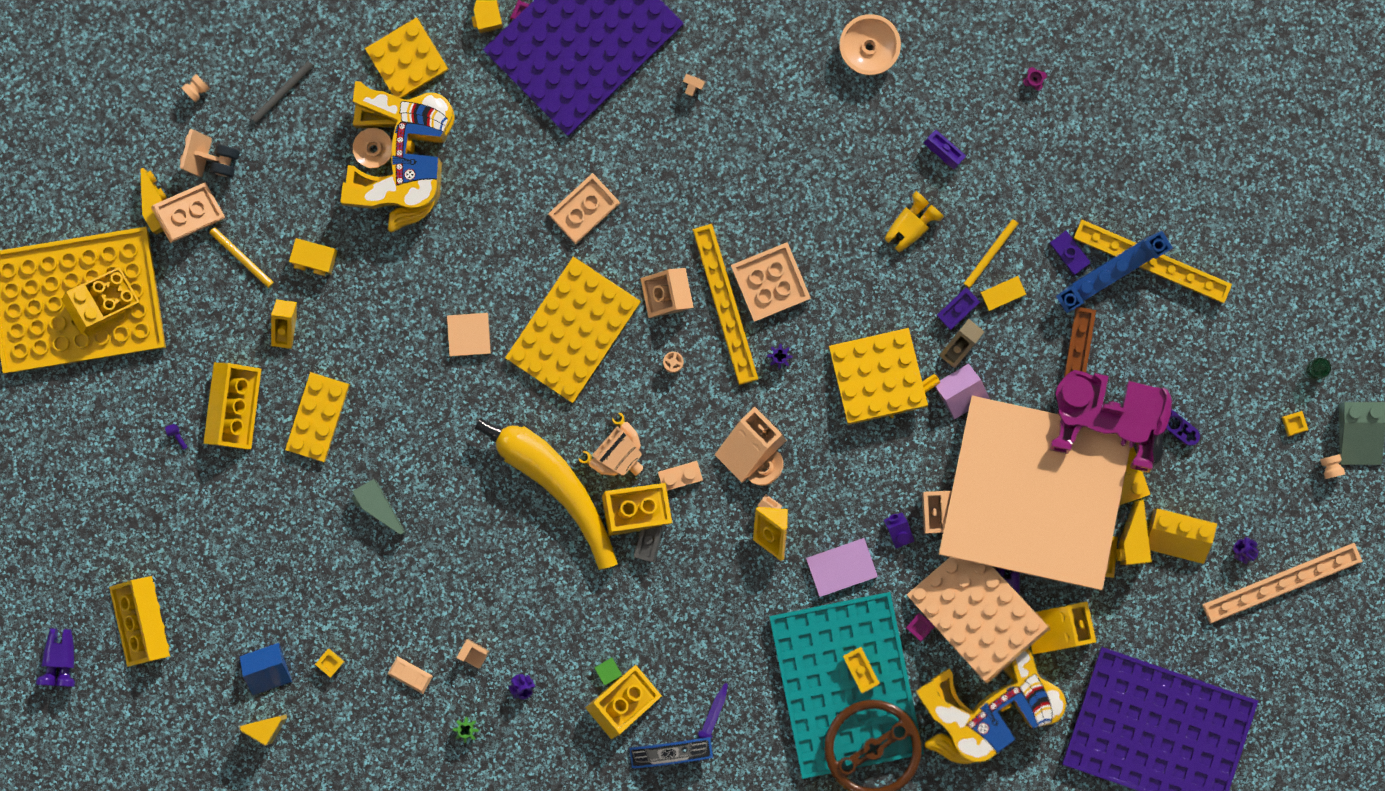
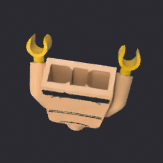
[579,413,643,476]

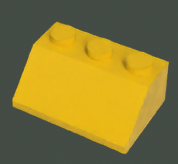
[1148,508,1217,564]

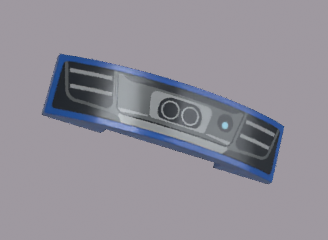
[630,737,713,768]

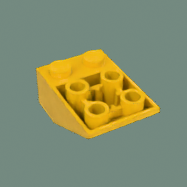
[61,267,140,335]
[1031,601,1096,654]

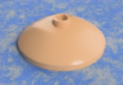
[839,14,901,76]

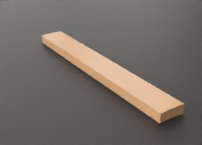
[1202,543,1363,624]

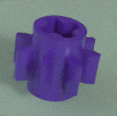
[767,344,793,370]
[1232,537,1259,564]
[508,674,536,700]

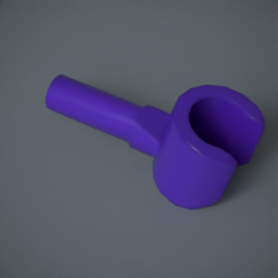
[165,424,188,450]

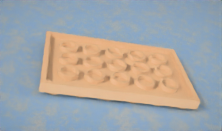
[907,557,1049,684]

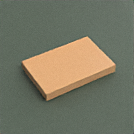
[548,173,620,244]
[151,182,225,243]

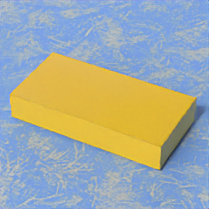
[980,276,1026,311]

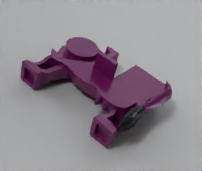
[1049,370,1172,473]

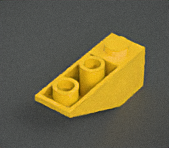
[140,168,167,235]

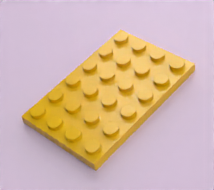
[505,256,641,403]

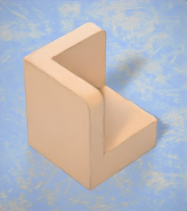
[457,639,490,668]

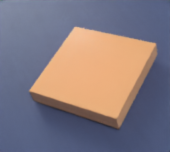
[447,313,491,357]

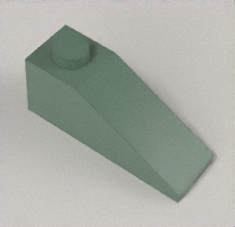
[352,479,406,535]

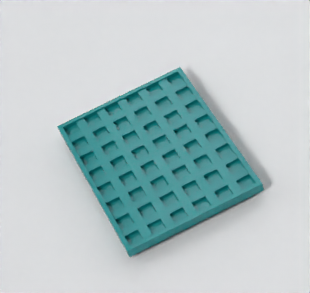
[769,592,924,779]

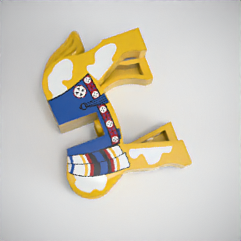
[340,81,455,233]
[915,648,1066,764]

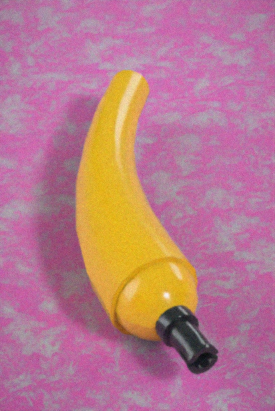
[475,418,618,570]

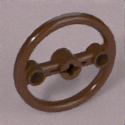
[824,700,922,791]

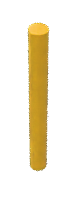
[963,219,1019,288]
[209,227,274,288]

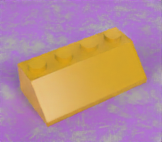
[203,362,261,450]
[109,576,170,667]

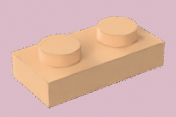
[658,461,703,491]

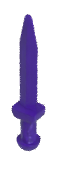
[698,683,728,739]

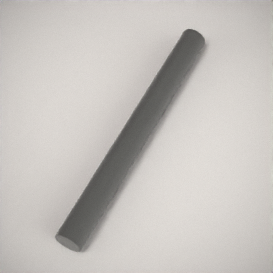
[251,61,314,123]

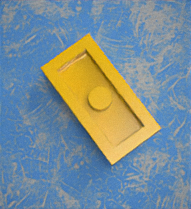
[843,647,880,693]

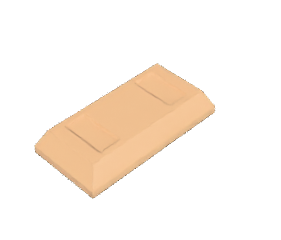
[387,656,433,694]

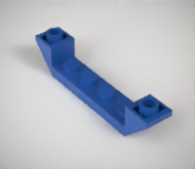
[1056,231,1173,313]

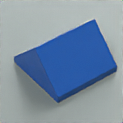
[240,643,292,695]

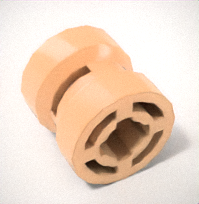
[181,74,210,103]
[1320,454,1345,479]

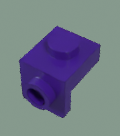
[884,513,914,549]

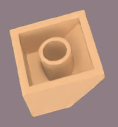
[640,268,694,318]

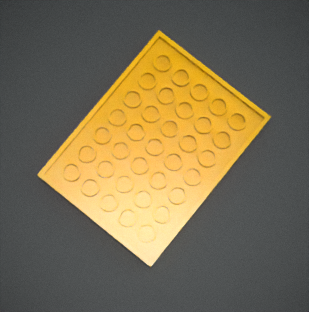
[0,227,166,374]

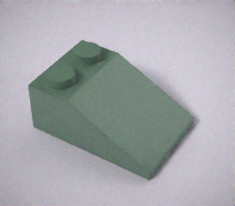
[1339,402,1385,465]

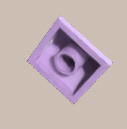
[935,364,990,419]

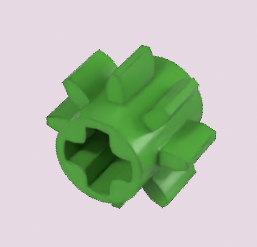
[453,717,479,743]

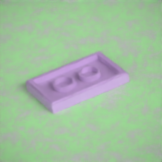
[806,538,878,597]

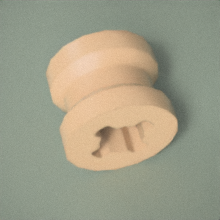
[663,352,684,373]

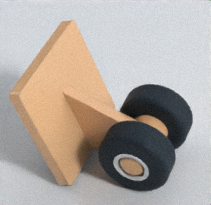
[180,129,240,178]

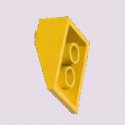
[602,483,672,536]
[1116,500,1151,565]
[585,665,662,739]

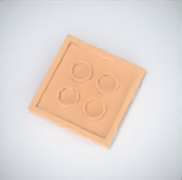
[731,242,811,322]

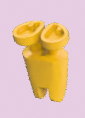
[884,191,944,252]

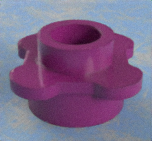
[1023,67,1047,91]

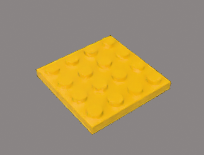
[829,328,928,425]

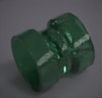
[1306,358,1331,379]

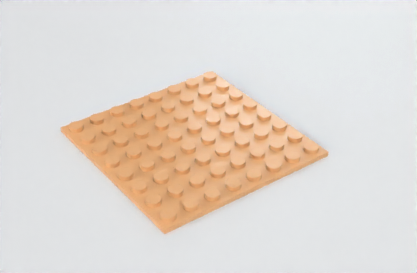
[939,396,1130,590]

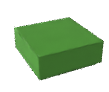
[594,658,622,686]

